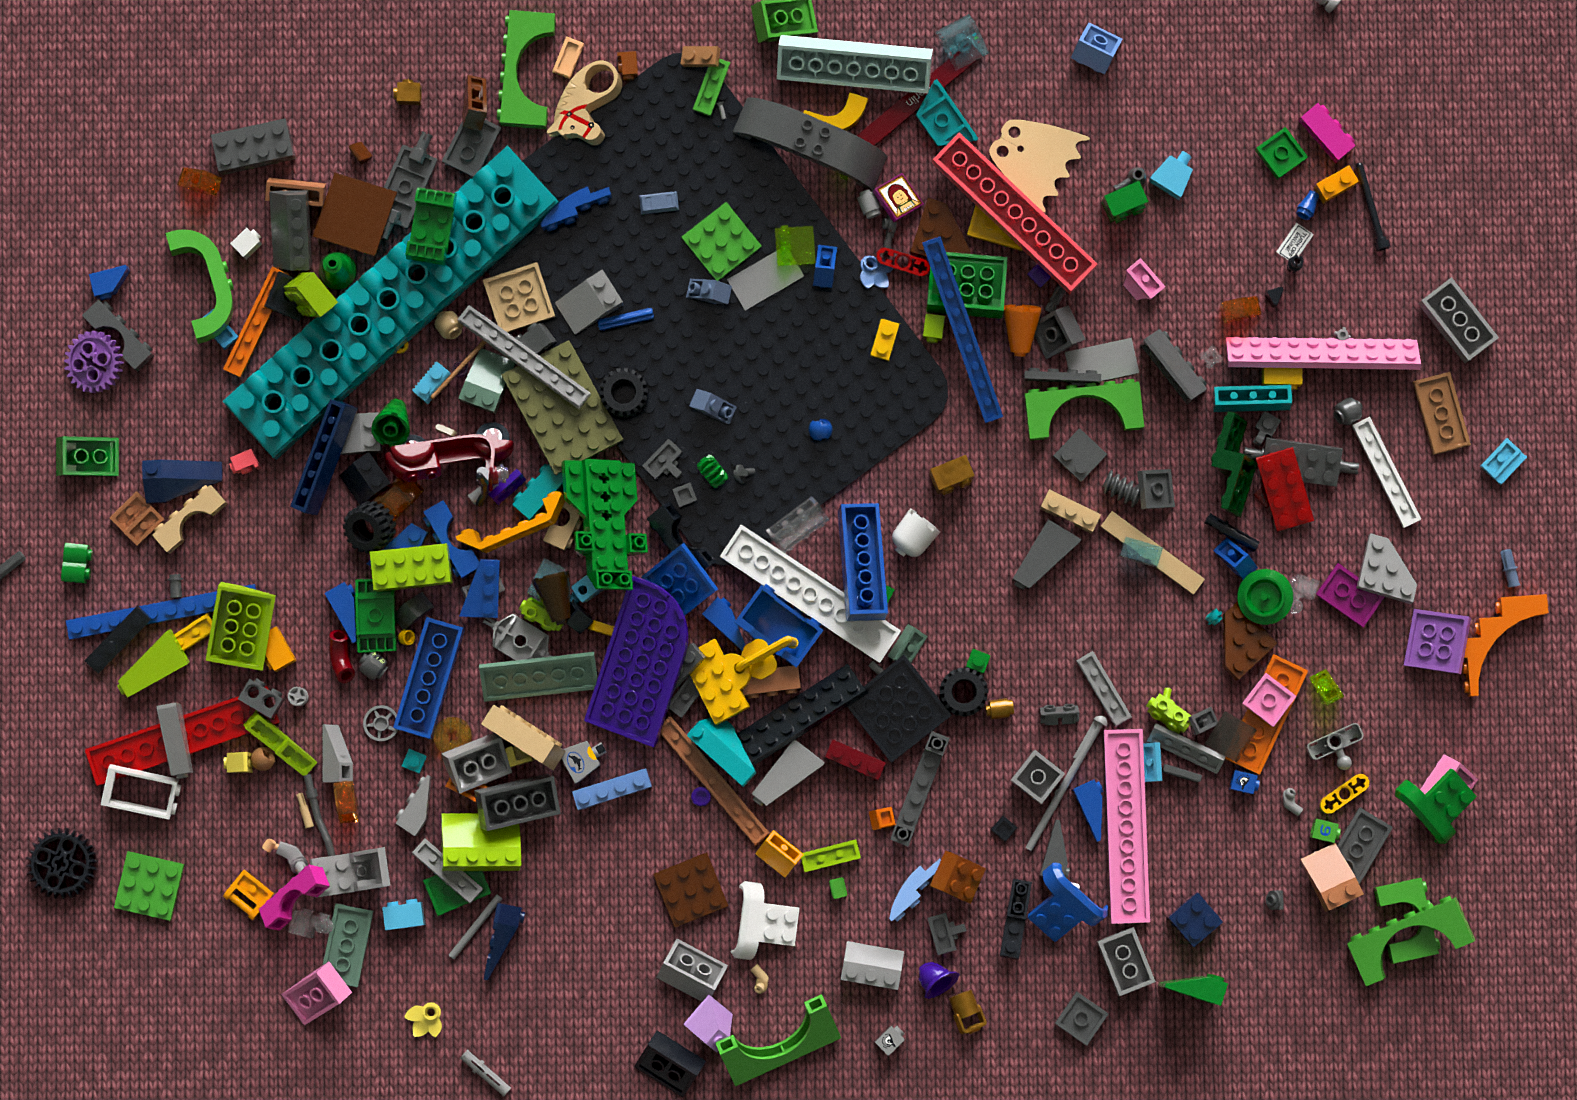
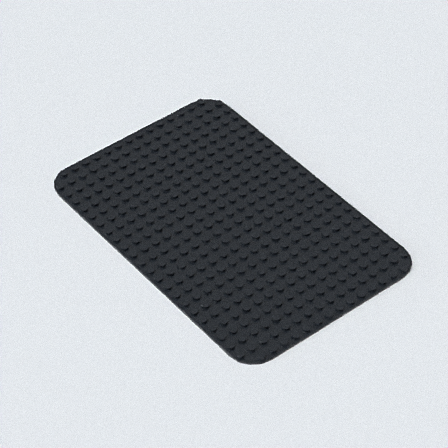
[468,53,948,566]

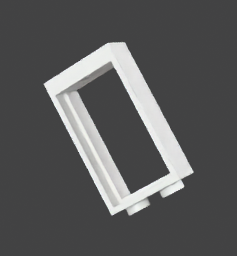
[101,764,181,819]

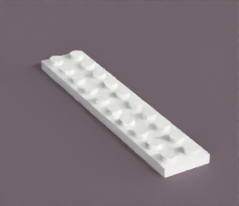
[720,525,901,663]

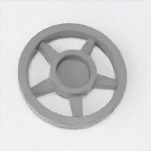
[363,705,398,741]

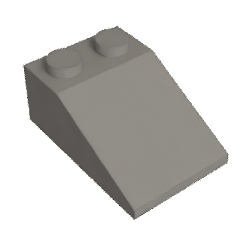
[555,269,624,335]
[340,412,383,455]

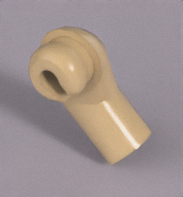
[750,964,769,994]

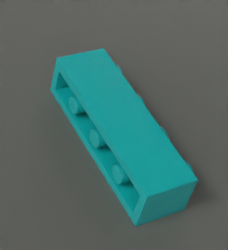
[1213,385,1292,412]
[513,463,563,521]

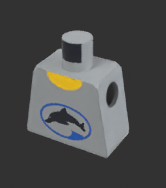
[561,741,607,784]

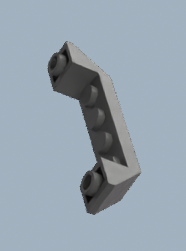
[890,731,950,846]

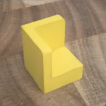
[505,746,534,768]

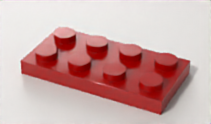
[1256,447,1314,532]

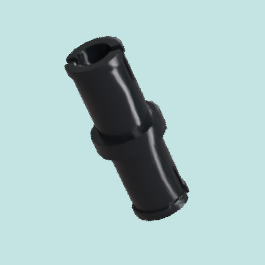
[1287,255,1304,273]

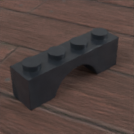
[647,502,717,571]

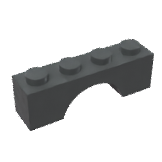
[82,299,154,372]

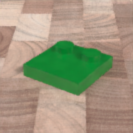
[1255,127,1308,180]

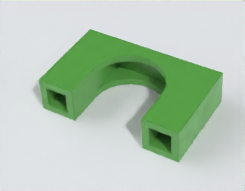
[1374,878,1441,964]

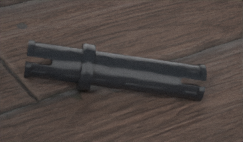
[1204,513,1260,552]

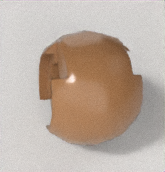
[251,747,275,771]

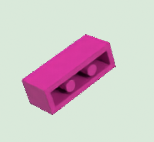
[1299,103,1356,163]

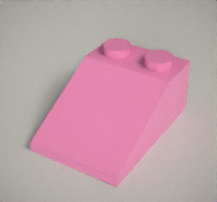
[281,962,352,1025]

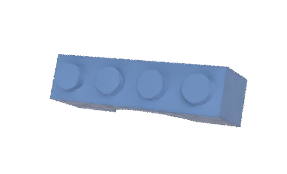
[572,768,652,810]

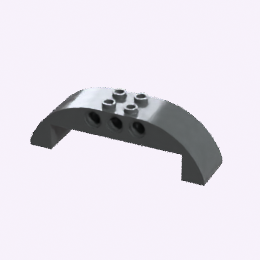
[733,97,887,191]

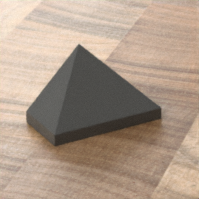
[1188,707,1219,737]

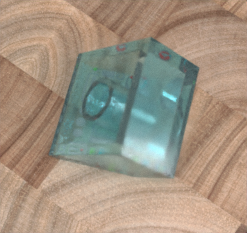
[935,14,989,70]

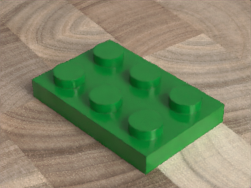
[423,871,492,916]

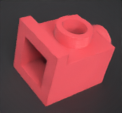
[229,449,261,475]

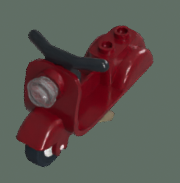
[385,422,514,507]

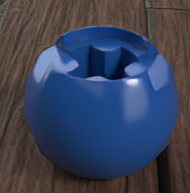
[808,419,833,440]

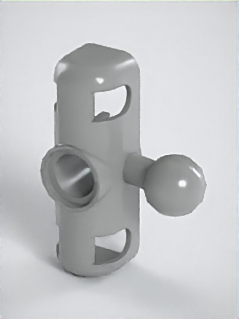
[1306,723,1364,770]

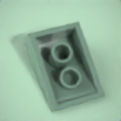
[458,348,515,415]

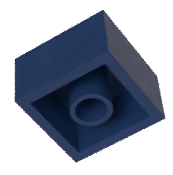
[1166,892,1223,947]

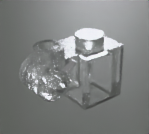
[1289,574,1320,614]
[288,908,333,938]

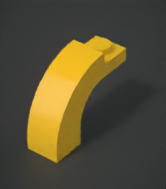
[803,93,868,131]

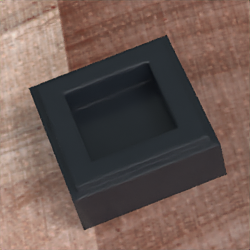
[991,815,1018,842]

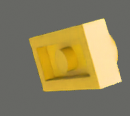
[870,319,899,361]

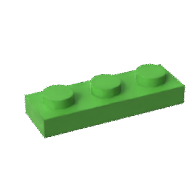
[693,59,730,117]

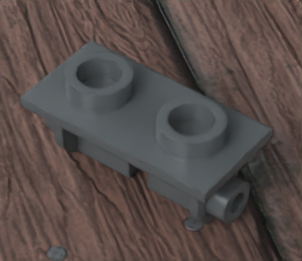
[1040,704,1080,726]

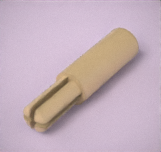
[297,793,314,828]

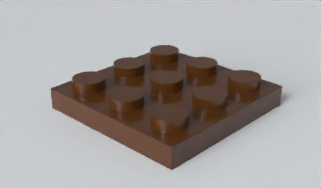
[653,852,728,928]

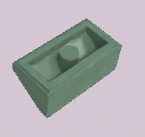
[888,624,928,662]

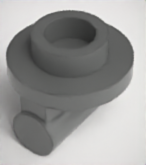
[734,464,756,484]
[1266,890,1284,910]

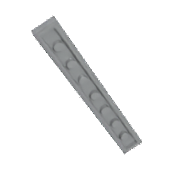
[457,305,591,410]

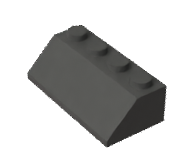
[269,190,312,271]
[1140,329,1207,405]

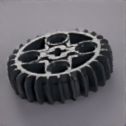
[26,828,98,899]

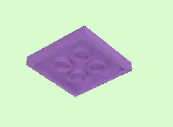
[1404,609,1471,674]

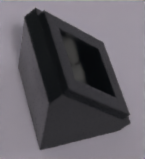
[1265,287,1284,308]

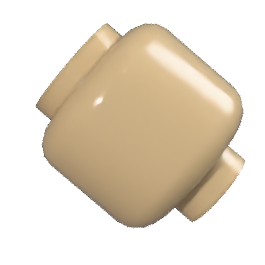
[435,311,463,339]

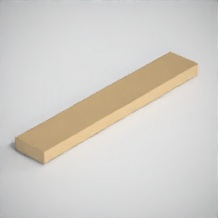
[1100,511,1205,595]

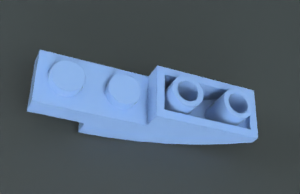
[889,859,941,921]

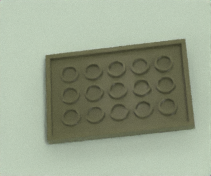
[501,340,623,476]

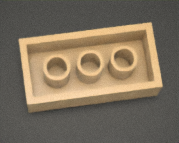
[481,705,566,770]

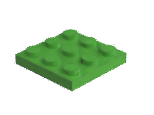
[681,202,762,281]
[114,851,185,921]

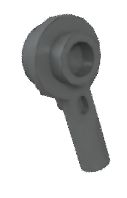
[882,214,897,252]

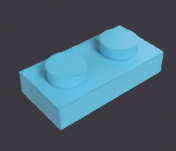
[1143,742,1162,782]

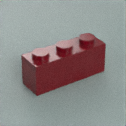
[825,740,886,781]

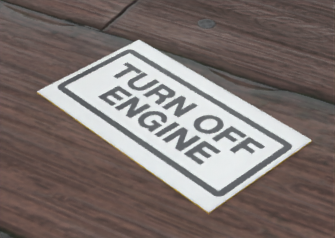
[1276,223,1314,260]

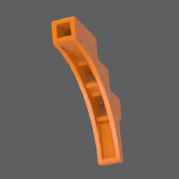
[1462,594,1549,697]

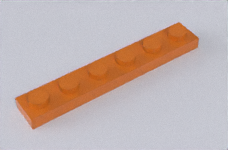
[223,266,290,378]

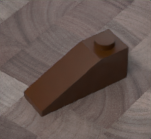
[462,75,487,131]

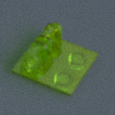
[775,225,816,266]

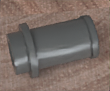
[168,574,183,598]

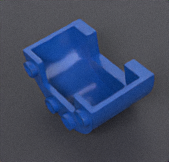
[734,584,823,668]

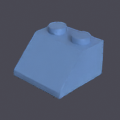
[1071,23,1122,74]

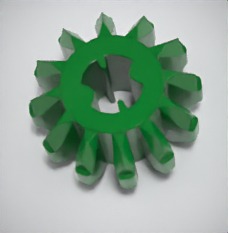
[697,455,728,488]

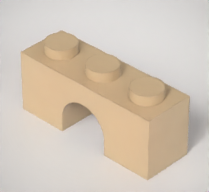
[1040,489,1101,534]
[543,501,583,551]

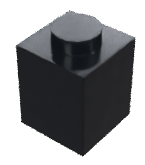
[566,600,594,634]

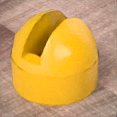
[398,630,415,645]

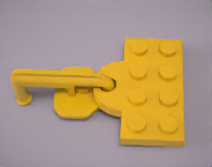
[690,636,798,725]

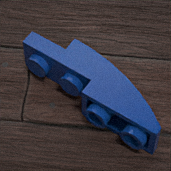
[541,187,612,231]

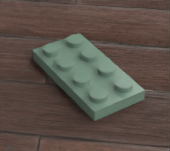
[323,903,374,987]

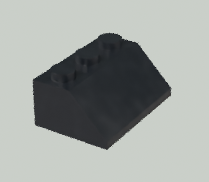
[634,1030,706,1098]

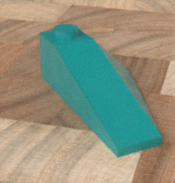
[687,717,756,787]

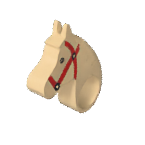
[547,61,622,145]

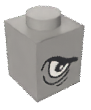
[875,1026,905,1056]

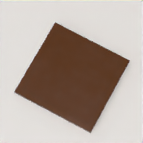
[313,172,397,256]

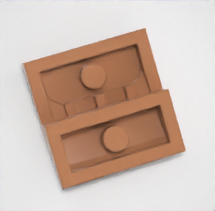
[109,491,164,546]

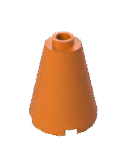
[1004,304,1041,357]

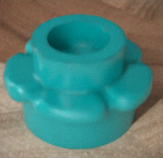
[1205,608,1222,626]

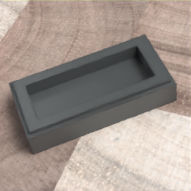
[1162,764,1202,783]

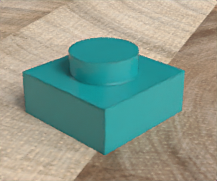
[402,749,427,774]

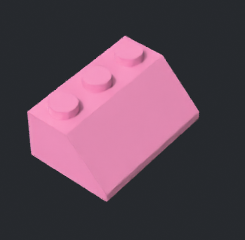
[1420,755,1478,794]

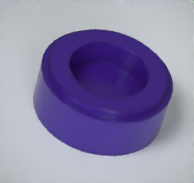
[691,787,711,807]

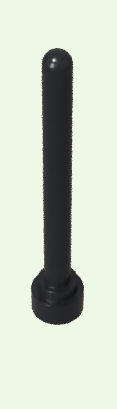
[1356,162,1391,251]

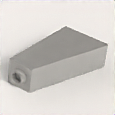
[156,703,193,779]
[752,740,825,806]

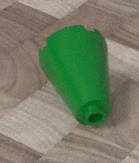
[318,252,357,290]
[371,399,410,447]

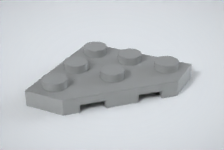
[1356,533,1417,604]

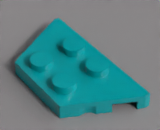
[915,79,979,147]

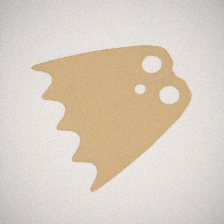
[989,120,1090,212]

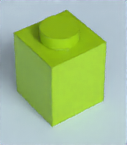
[923,314,945,343]

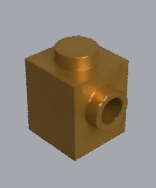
[394,79,422,105]

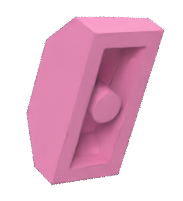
[1124,258,1165,300]

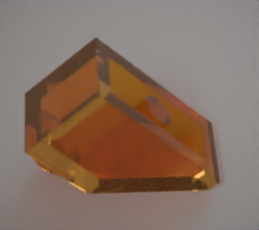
[177,167,222,196]
[1220,296,1262,324]

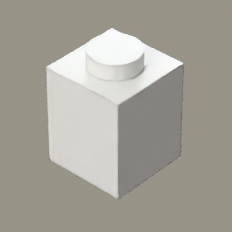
[230,228,262,260]

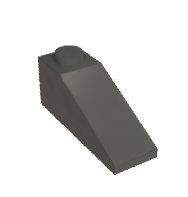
[1039,820,1070,878]

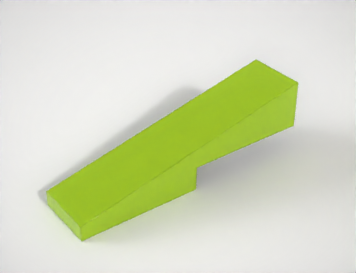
[244,710,317,776]

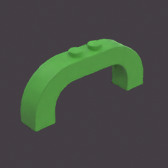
[165,230,234,344]

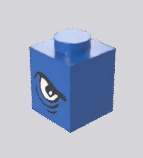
[1229,770,1260,795]

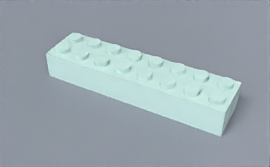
[777,35,933,94]

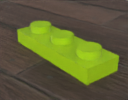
[801,840,861,872]

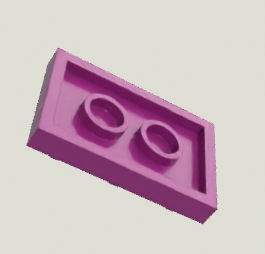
[1315,563,1384,628]

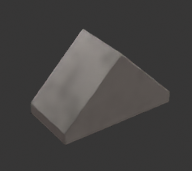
[395,592,434,630]

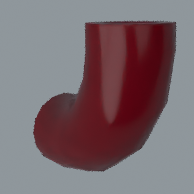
[329,630,355,683]

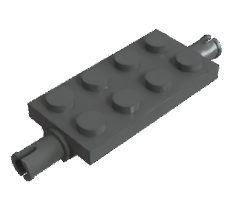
[382,131,438,241]
[1243,437,1359,487]

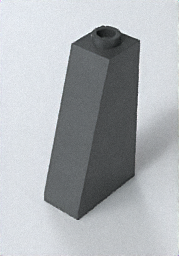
[1012,519,1081,590]

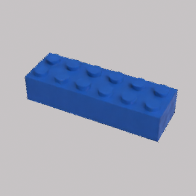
[838,503,888,621]
[393,617,465,740]

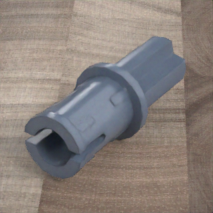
[1500,549,1520,588]

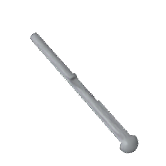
[1025,716,1107,851]

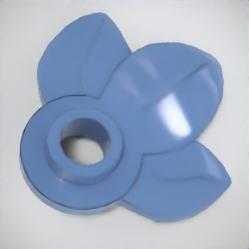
[860,256,893,289]

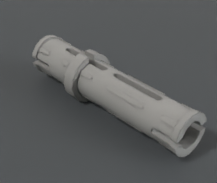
[460,1049,511,1097]

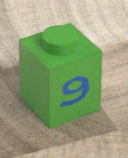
[1310,819,1341,843]

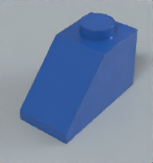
[813,245,837,288]
[89,265,130,301]
[1213,538,1258,580]

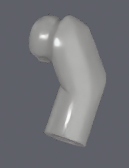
[1282,788,1303,816]

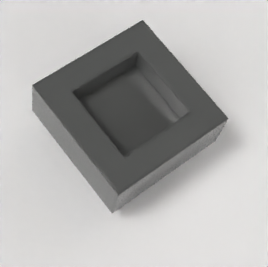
[672,483,697,508]

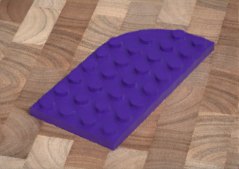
[584,576,688,747]

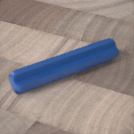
[598,308,654,331]

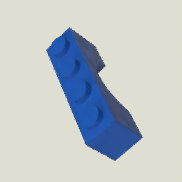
[423,500,479,579]

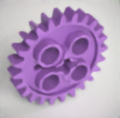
[64,331,124,393]

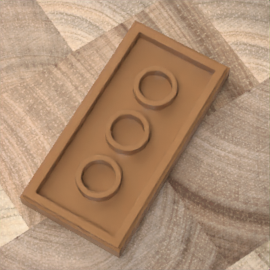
[1412,372,1471,455]

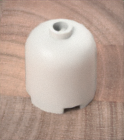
[892,508,940,557]

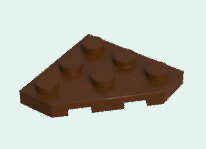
[910,198,971,258]
[1223,601,1277,681]

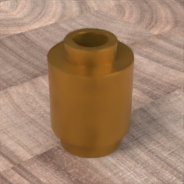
[985,698,1014,720]

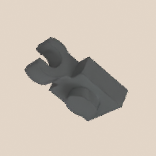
[1253,411,1281,446]

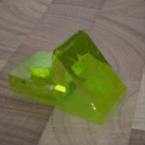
[1309,669,1344,706]

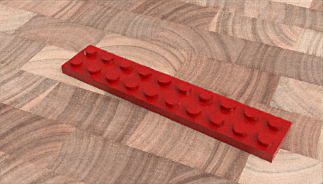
[85,686,280,786]

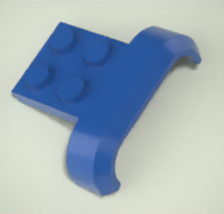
[1028,863,1108,942]

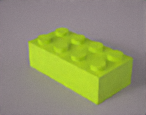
[283,272,338,317]
[370,543,453,592]

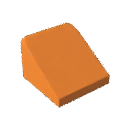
[869,807,896,830]

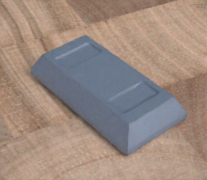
[639,191,679,215]

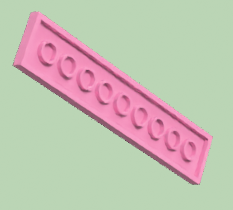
[1225,337,1421,370]
[1104,729,1150,924]

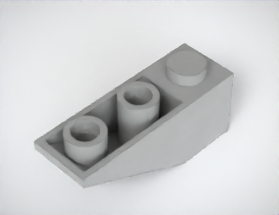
[323,724,353,783]
[396,775,432,836]

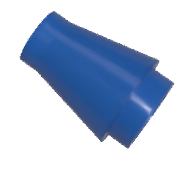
[1296,190,1320,220]

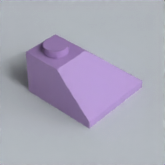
[684,995,733,1052]

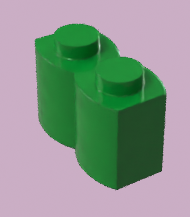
[61,543,93,584]

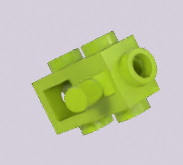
[519,597,564,631]
[1146,688,1191,734]

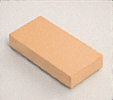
[552,36,584,79]

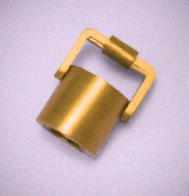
[949,989,987,1035]

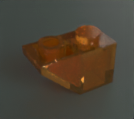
[333,781,359,824]

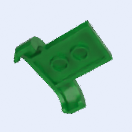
[1395,768,1477,844]

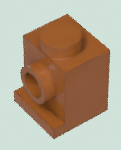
[617,51,638,81]

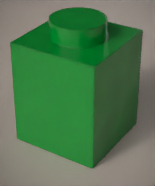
[965,649,991,675]

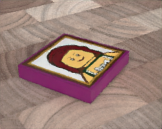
[872,173,924,222]

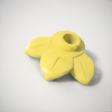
[405,1003,442,1037]

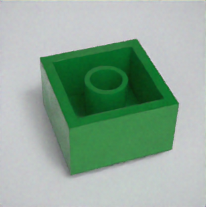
[1101,181,1149,224]

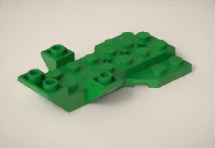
[561,459,648,590]

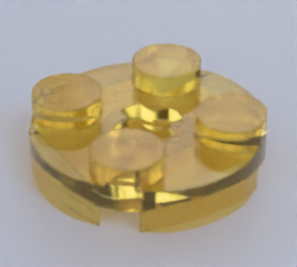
[433,717,472,753]

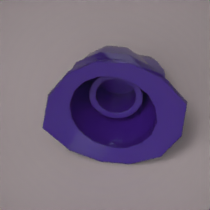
[918,962,960,999]

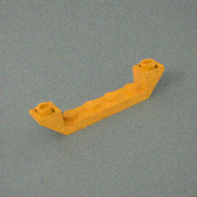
[456,491,565,553]

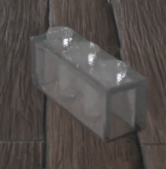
[766,496,829,553]

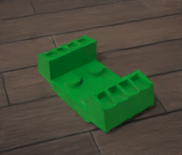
[405,187,457,265]
[355,579,398,653]

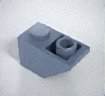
[686,279,732,304]
[689,389,736,424]

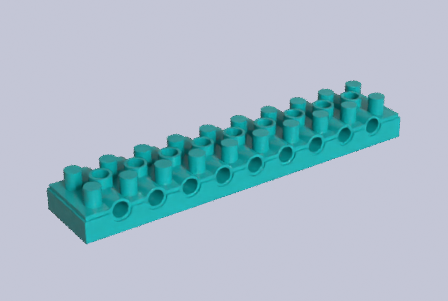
[222,145,559,460]

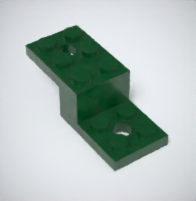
[1211,411,1257,518]

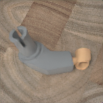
[262,839,308,874]

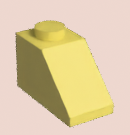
[224,752,253,773]

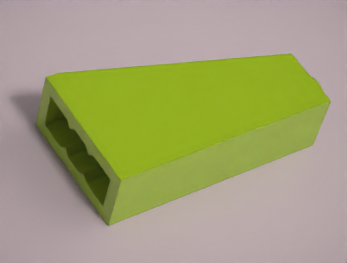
[117,629,190,698]

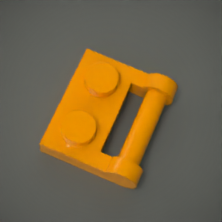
[223,869,275,921]

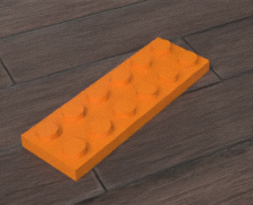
[1225,654,1308,775]

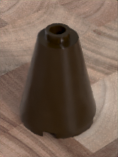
[532,571,571,625]

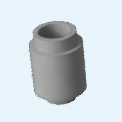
[857,189,881,219]

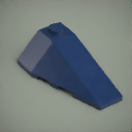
[142,460,223,504]
[484,903,526,980]

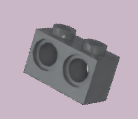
[238,678,285,719]

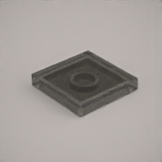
[1205,711,1257,763]

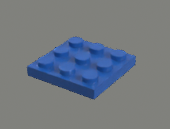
[641,543,718,616]

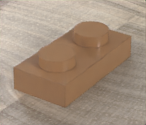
[681,46,721,67]

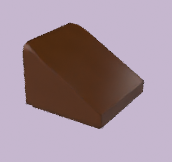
[349,142,372,164]

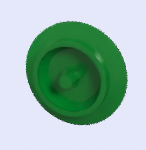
[1237,569,1293,625]

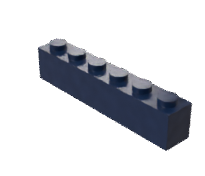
[290,399,358,515]

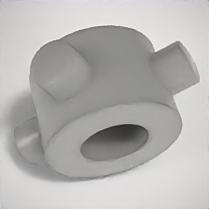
[1334,327,1351,340]

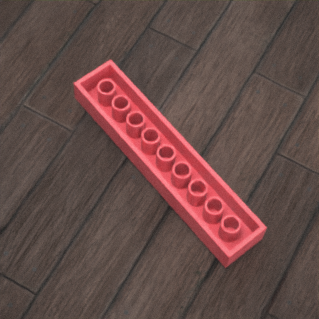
[932,132,1098,295]

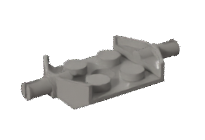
[483,614,552,660]

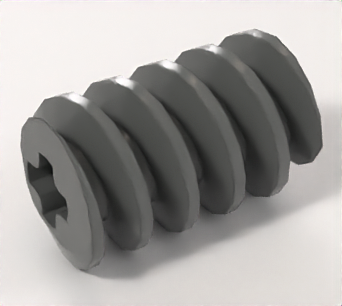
[1102,470,1140,508]

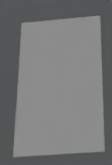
[727,246,804,310]
[1065,338,1139,386]

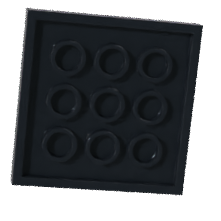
[848,654,952,763]

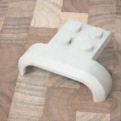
[731,881,799,960]

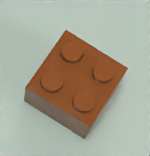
[930,850,986,904]

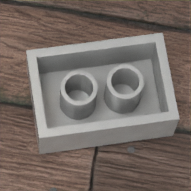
[1096,927,1155,996]

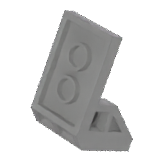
[310,847,390,898]

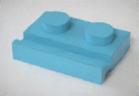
[1480,438,1527,485]

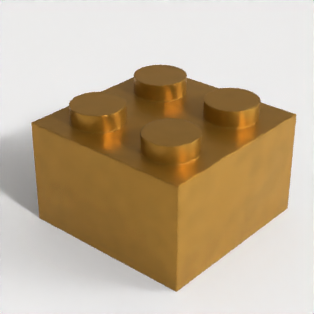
[929,455,975,495]

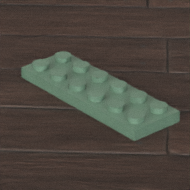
[479,652,598,702]

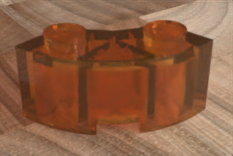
[374,478,424,521]

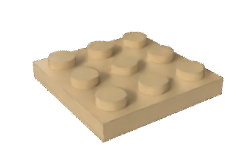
[483,262,555,333]

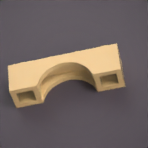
[152,485,228,554]

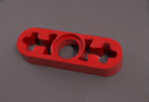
[876,248,930,276]

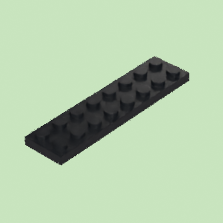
[737,664,867,766]

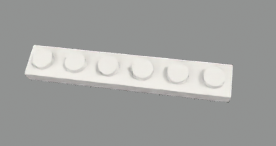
[1352,417,1421,528]

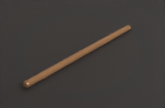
[430,340,487,399]

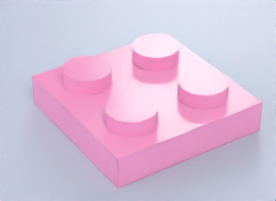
[1242,673,1296,727]

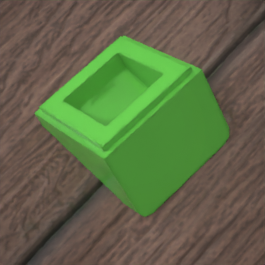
[829,877,847,899]

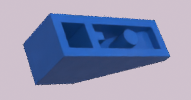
[325,582,357,644]
[702,597,745,651]
[1072,780,1104,842]

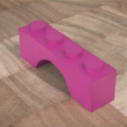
[259,864,330,931]

